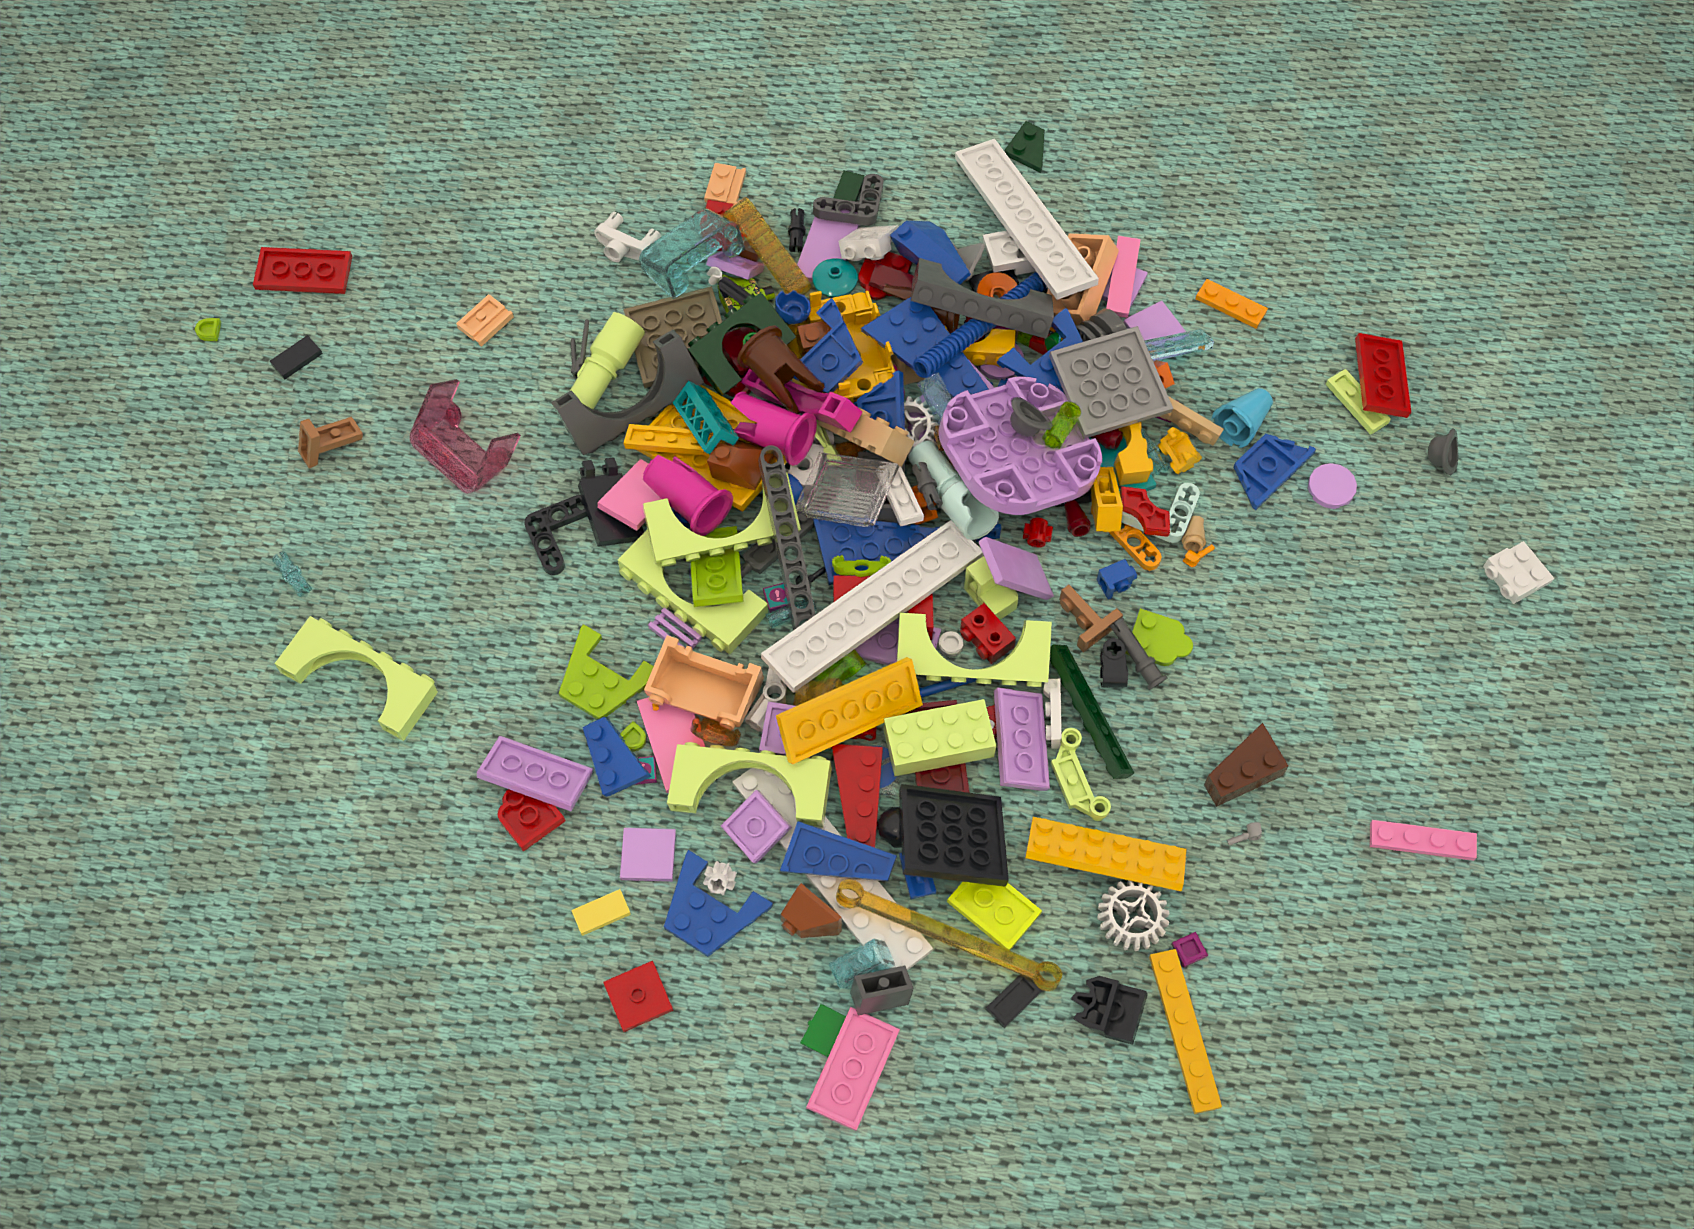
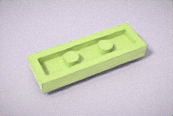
[1326,369,1391,435]

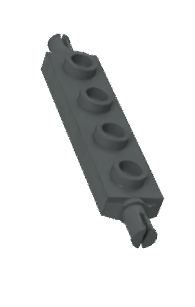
[741,490,836,579]

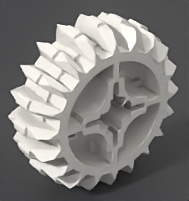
[904,396,941,459]
[1097,880,1170,951]

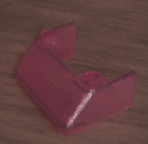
[410,379,521,494]

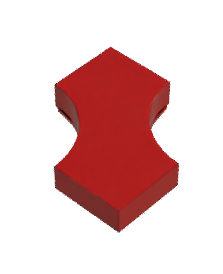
[1120,486,1170,537]

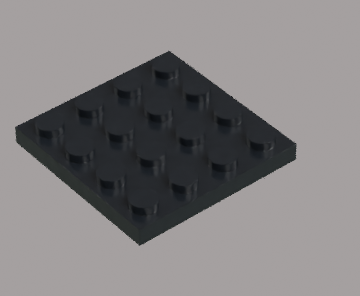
[899,784,1009,887]

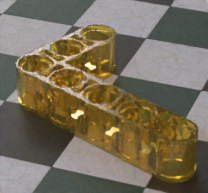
[720,197,812,295]

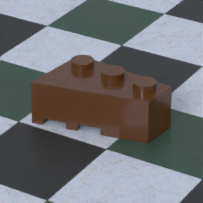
[1204,723,1289,807]

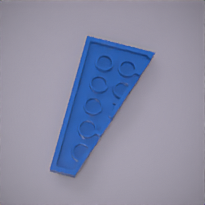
[861,297,989,398]
[812,515,940,585]

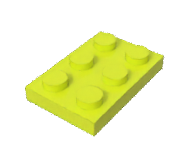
[947,882,1042,952]

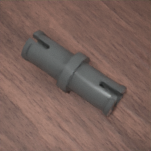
[912,462,943,510]

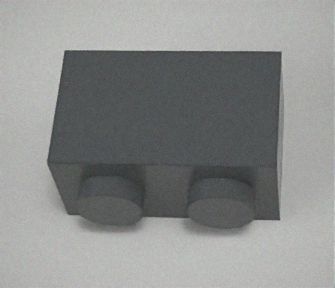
[850,965,914,1016]

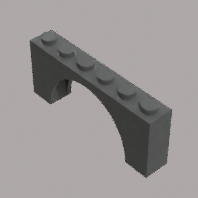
[911,258,1054,338]
[551,330,704,456]

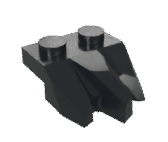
[1071,976,1148,1045]

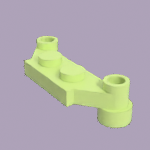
[1051,728,1111,821]

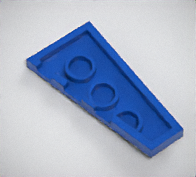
[780,821,897,881]

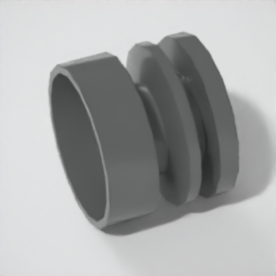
[1076,308,1127,342]

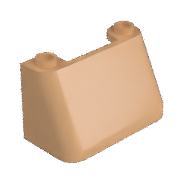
[644,635,764,730]

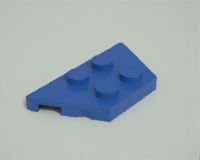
[857,370,906,462]
[1233,434,1316,511]

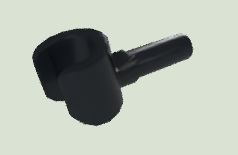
[795,567,826,588]

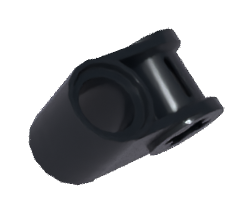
[1100,638,1128,688]

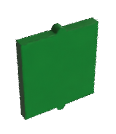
[800,1004,846,1057]

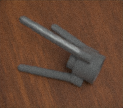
[571,319,589,379]

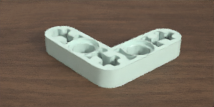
[1121,483,1200,543]

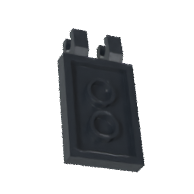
[578,457,644,547]

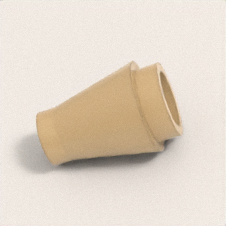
[1182,516,1206,552]

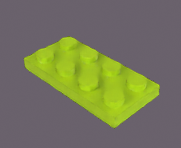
[691,526,744,607]

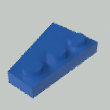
[583,717,652,797]

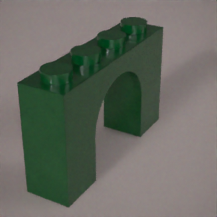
[688,292,796,396]

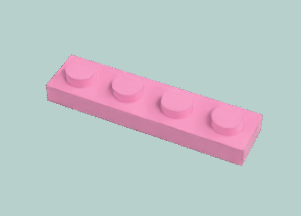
[1370,820,1477,861]

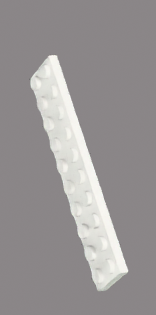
[955,139,1099,300]
[761,520,983,693]
[732,768,933,970]

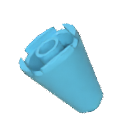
[1212,388,1273,448]

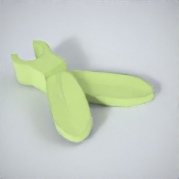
[815,419,843,466]

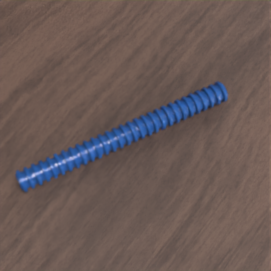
[913,272,1048,378]

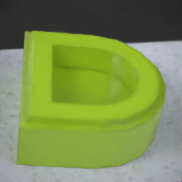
[195,318,221,341]
[620,721,647,752]

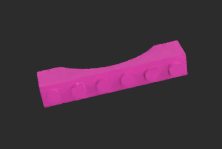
[741,368,863,432]

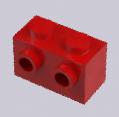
[960,603,1016,664]

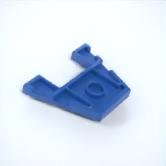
[793,298,864,393]
[997,308,1083,394]
[664,850,773,957]

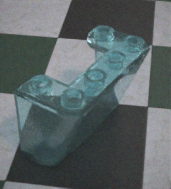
[639,208,745,300]

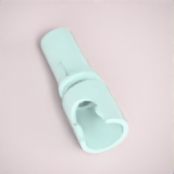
[909,441,999,540]

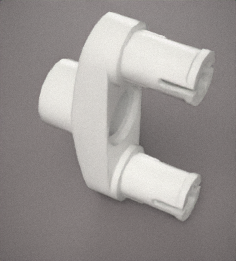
[594,212,662,262]

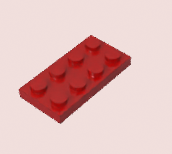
[253,247,353,294]
[1355,333,1411,418]

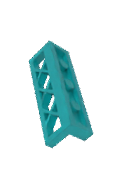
[673,381,739,454]

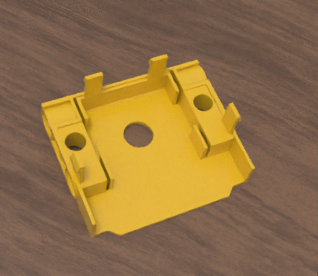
[787,291,895,403]

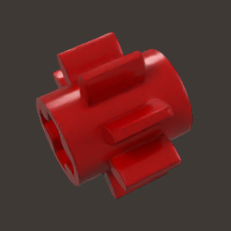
[1023,518,1053,548]

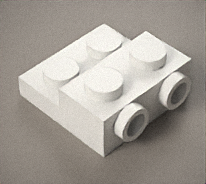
[838,225,899,261]
[983,231,1036,275]
[1483,541,1554,604]

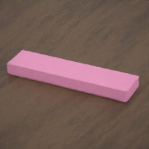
[1106,236,1141,318]

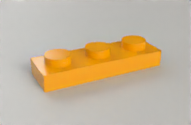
[1195,279,1268,329]

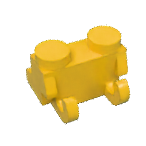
[1158,427,1202,474]

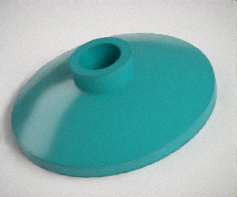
[812,258,858,298]

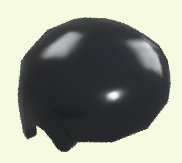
[877,807,901,848]

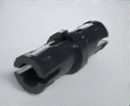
[788,208,806,253]

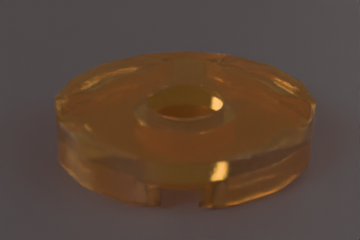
[690,718,741,746]

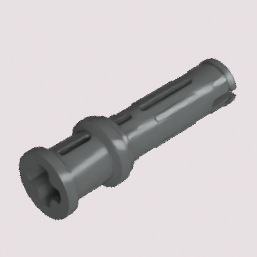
[1110,618,1168,690]

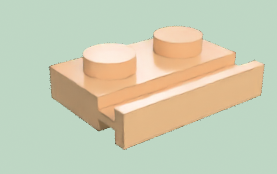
[704,163,746,204]
[456,294,514,347]

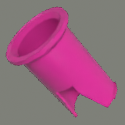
[731,392,817,466]
[643,455,733,536]

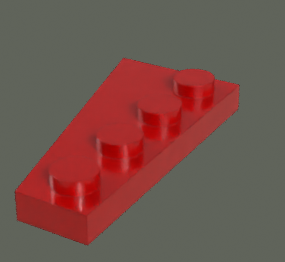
[832,744,883,848]

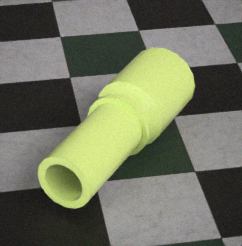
[570,312,645,409]

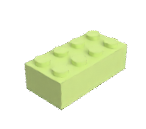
[884,699,996,777]

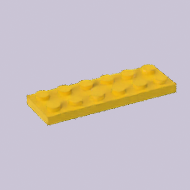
[776,657,923,764]
[1025,817,1186,891]

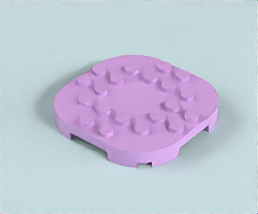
[939,377,1102,515]

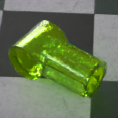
[1042,401,1081,449]
[815,649,867,692]

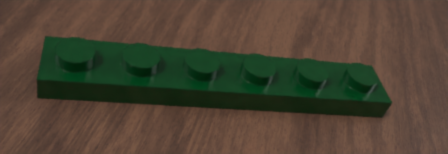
[1050,644,1134,779]

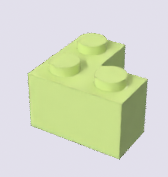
[964,556,1018,620]

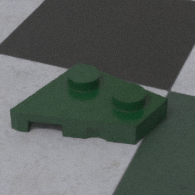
[1004,121,1045,173]

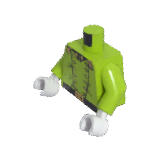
[707,267,775,330]

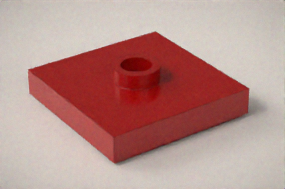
[603,960,673,1033]

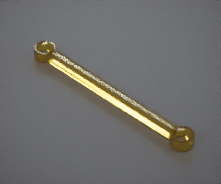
[835,879,1062,991]

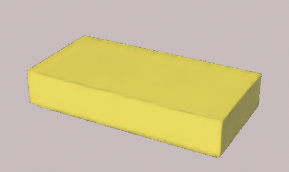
[571,889,631,936]

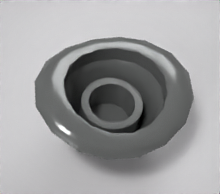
[1010,397,1052,437]
[1428,428,1459,476]

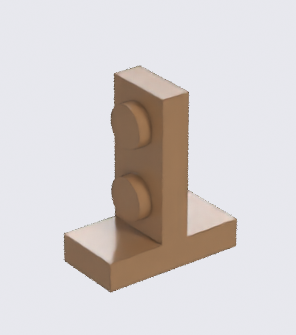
[298,417,363,468]
[1059,584,1123,652]

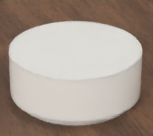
[938,631,963,657]

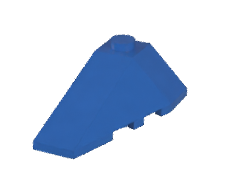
[890,221,971,285]

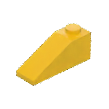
[1091,467,1123,532]

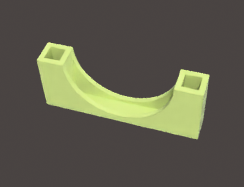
[643,473,801,567]
[618,529,768,654]
[896,613,1052,687]
[274,616,438,741]
[667,742,832,828]

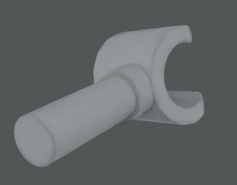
[1227,822,1262,846]

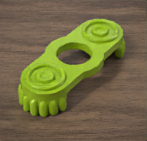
[832,555,891,577]

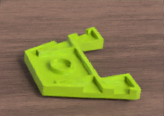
[559,624,654,720]

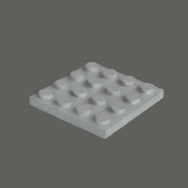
[1049,326,1173,439]

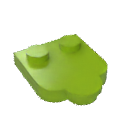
[1125,608,1193,666]

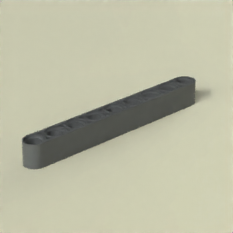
[758,445,816,630]

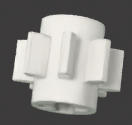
[703,861,737,895]

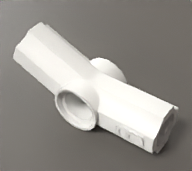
[745,667,788,732]

